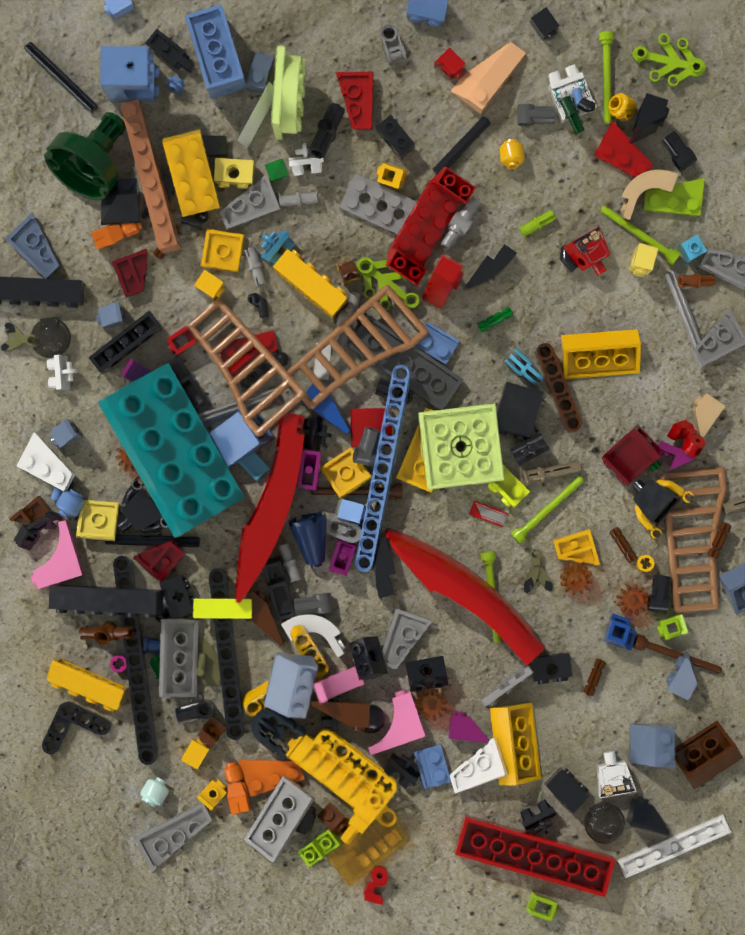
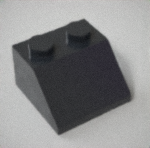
[629,93,670,143]

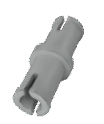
[279,191,319,208]
[244,247,267,287]
[277,542,302,583]

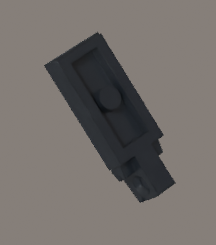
[145,29,195,73]

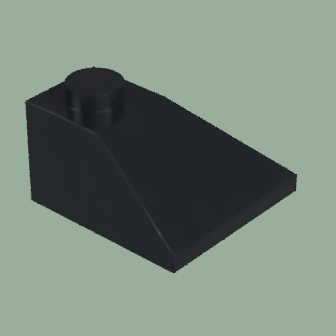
[101,178,140,225]
[626,796,670,836]

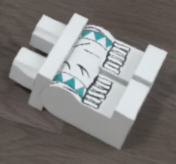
[548,64,597,123]

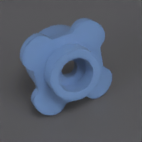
[166,76,185,95]

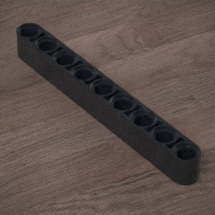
[209,568,245,740]

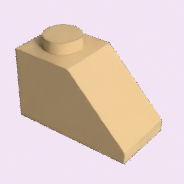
[693,393,725,438]

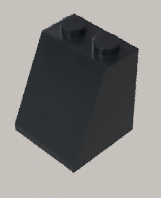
[497,382,544,441]

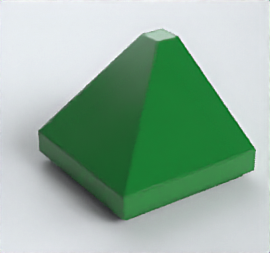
[265,158,289,183]

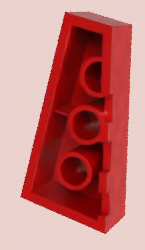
[422,255,464,310]

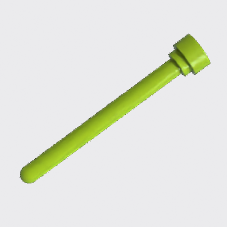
[599,31,614,124]
[601,206,681,266]
[510,476,584,545]
[480,551,501,643]

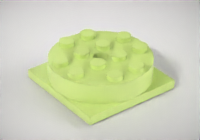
[272,46,306,140]
[418,403,504,490]

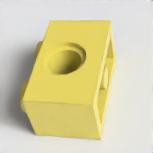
[214,158,255,189]
[629,243,658,277]

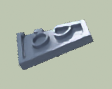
[5,213,60,279]

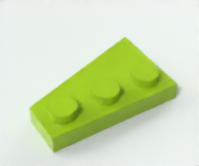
[643,178,705,217]

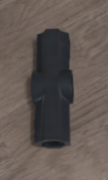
[309,103,345,159]

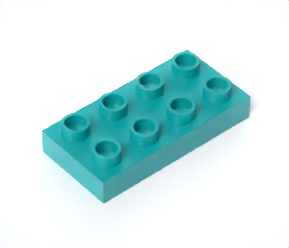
[98,363,245,538]

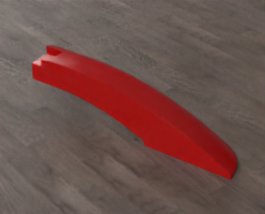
[235,413,305,603]
[384,528,545,666]

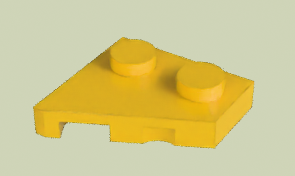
[553,529,600,566]

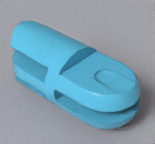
[504,348,543,386]

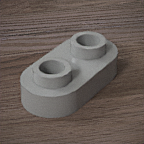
[326,517,362,543]

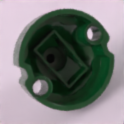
[44,112,127,200]

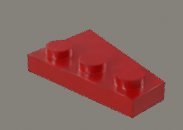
[336,72,374,130]
[593,121,653,178]

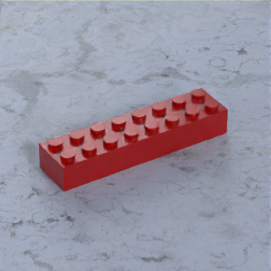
[454,814,616,897]

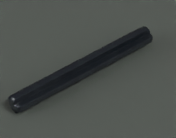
[24,42,98,113]
[105,534,200,547]

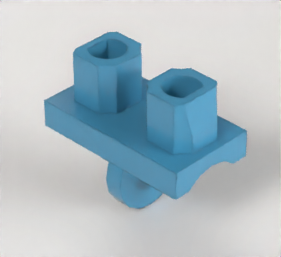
[260,230,295,264]

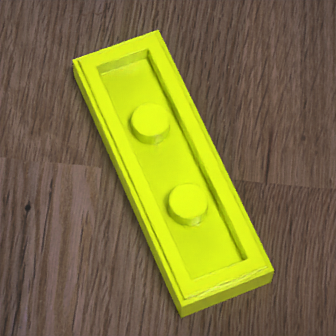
[193,599,252,619]

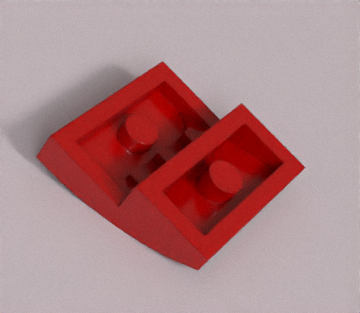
[350,408,392,447]

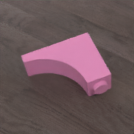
[31,520,85,589]
[314,666,365,703]
[368,689,425,755]

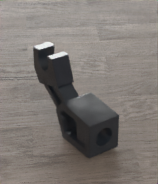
[14,511,62,551]

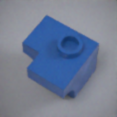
[603,613,637,651]

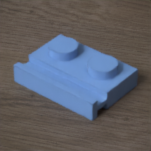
[415,322,460,365]
[414,744,451,789]

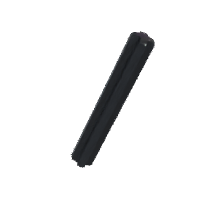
[433,116,491,175]

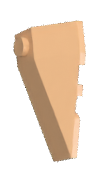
[451,42,526,114]

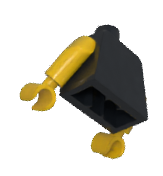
[633,479,694,539]

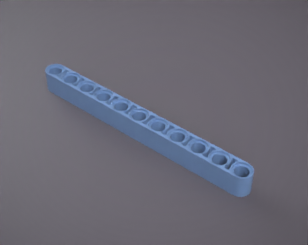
[356,365,412,572]

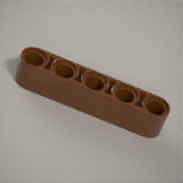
[535,343,582,433]

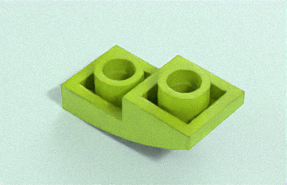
[298,829,342,867]

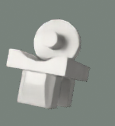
[289,143,324,176]
[47,355,78,390]

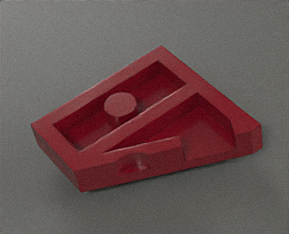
[112,249,148,298]
[133,540,186,582]

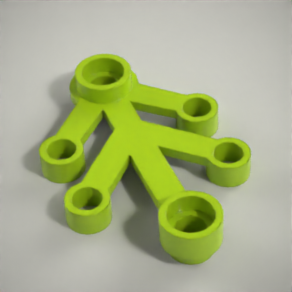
[632,33,706,87]
[356,257,419,311]

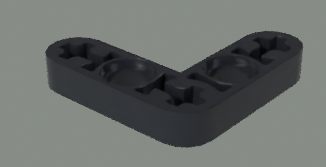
[42,701,111,754]

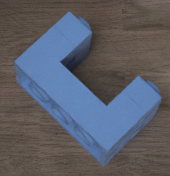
[185,4,247,99]
[100,46,160,102]

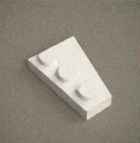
[17,432,75,491]
[449,737,508,794]

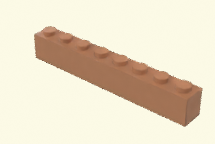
[120,99,182,254]

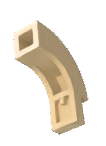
[620,170,678,220]

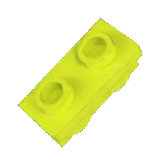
[487,465,530,508]

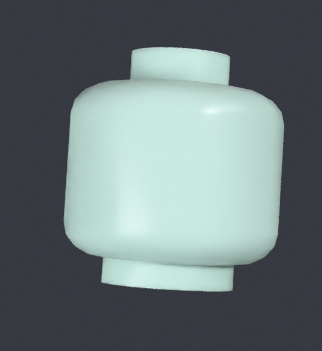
[140,777,169,808]

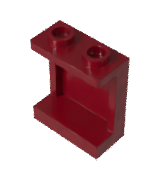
[602,424,664,486]

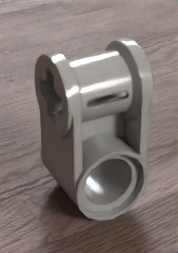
[380,24,407,64]

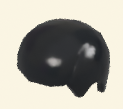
[362,704,386,734]

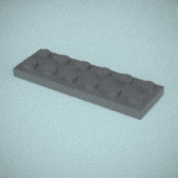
[347,315,464,410]

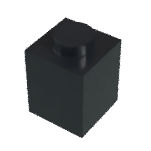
[529,7,560,41]

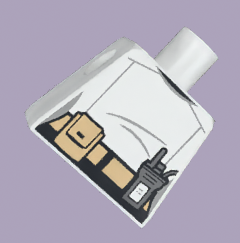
[597,751,636,798]

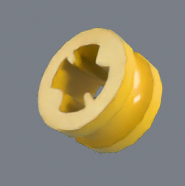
[636,555,655,572]

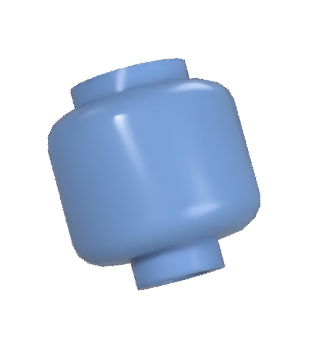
[56,488,85,518]

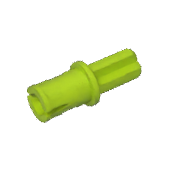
[518,210,556,238]

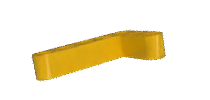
[242,625,329,717]

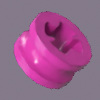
[110,655,127,672]

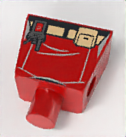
[564,227,610,276]

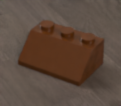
[675,721,743,790]

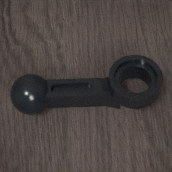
[239,352,289,390]

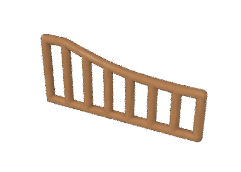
[287,285,429,409]
[187,298,306,437]
[660,467,727,614]

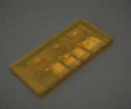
[326,812,410,886]

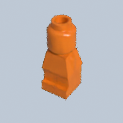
[90,223,143,250]
[224,761,253,815]

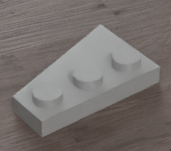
[382,608,432,669]
[480,665,533,707]

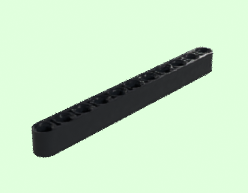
[113,556,158,765]

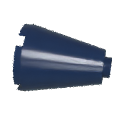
[288,513,327,567]

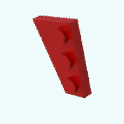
[218,330,278,377]

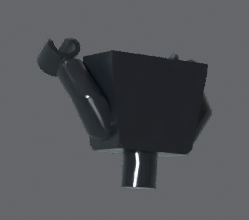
[117,476,168,534]

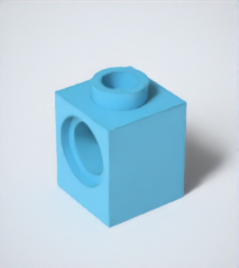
[678,235,707,263]

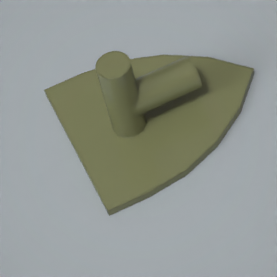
[196,640,220,686]

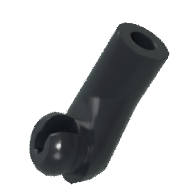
[181,211,209,227]
[560,245,578,273]
[247,293,269,318]

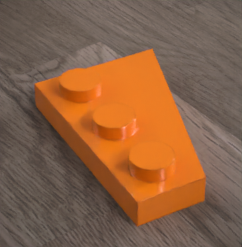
[238,759,305,797]

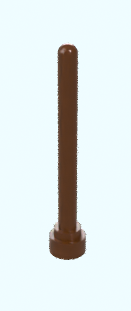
[311,484,403,499]
[633,633,722,674]

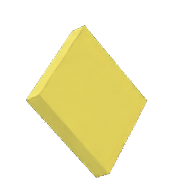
[76,500,120,541]

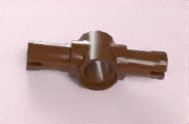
[79,621,134,646]

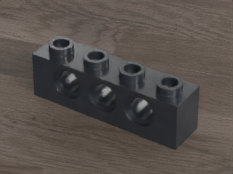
[88,311,163,374]

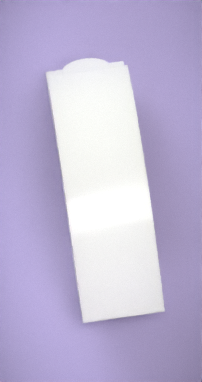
[281,614,346,657]

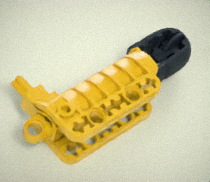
[252,708,397,845]

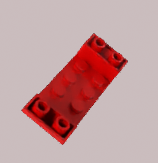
[386,167,476,286]

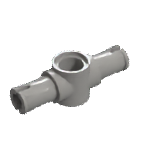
[441,197,481,250]
[336,292,362,350]

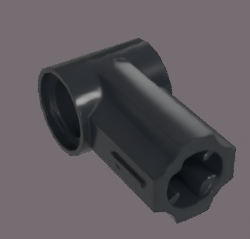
[661,131,697,172]
[375,379,413,405]
[647,574,671,614]
[175,699,215,725]

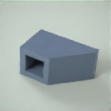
[666,651,697,700]

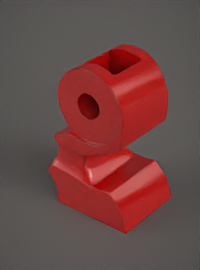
[667,420,706,457]
[363,865,388,905]

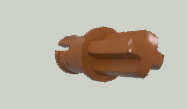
[677,273,716,289]

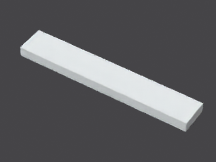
[617,814,731,879]

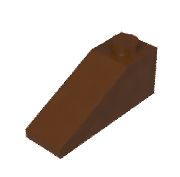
[245,590,284,646]
[311,700,370,731]

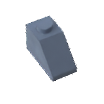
[246,52,275,93]
[96,302,127,329]
[50,419,82,449]

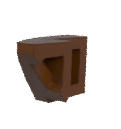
[10,496,52,524]

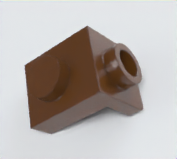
[197,716,226,747]
[317,802,350,835]

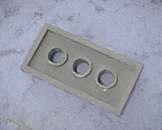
[339,173,417,235]
[159,619,199,697]
[244,776,315,863]

